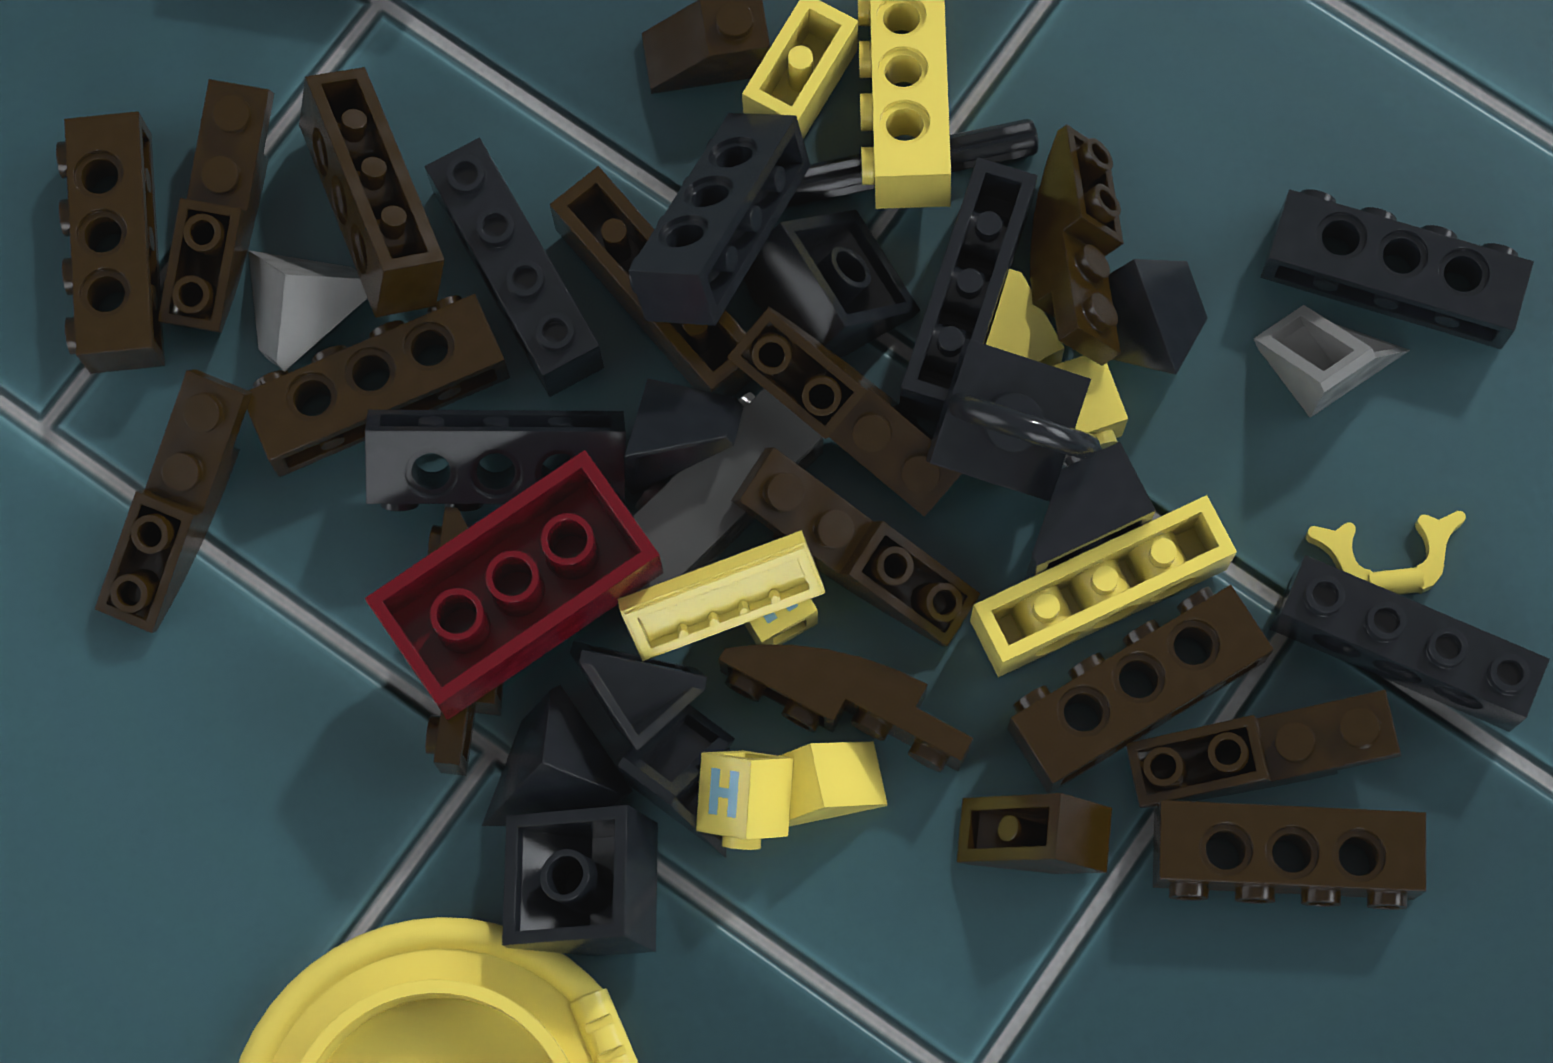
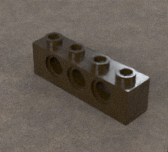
[299,67,445,318]
[56,111,165,374]
[247,294,510,477]
[1007,585,1274,794]
[1153,800,1426,910]

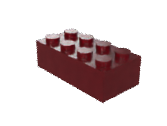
[364,450,664,720]

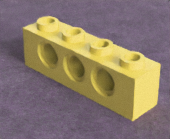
[858,0,951,209]
[970,495,1237,678]

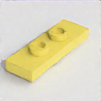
[618,530,826,661]

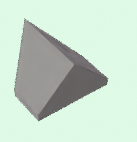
[248,250,367,372]
[1253,305,1410,418]

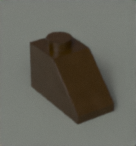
[642,0,770,94]
[957,793,1112,874]

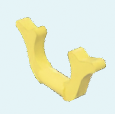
[1305,511,1466,595]

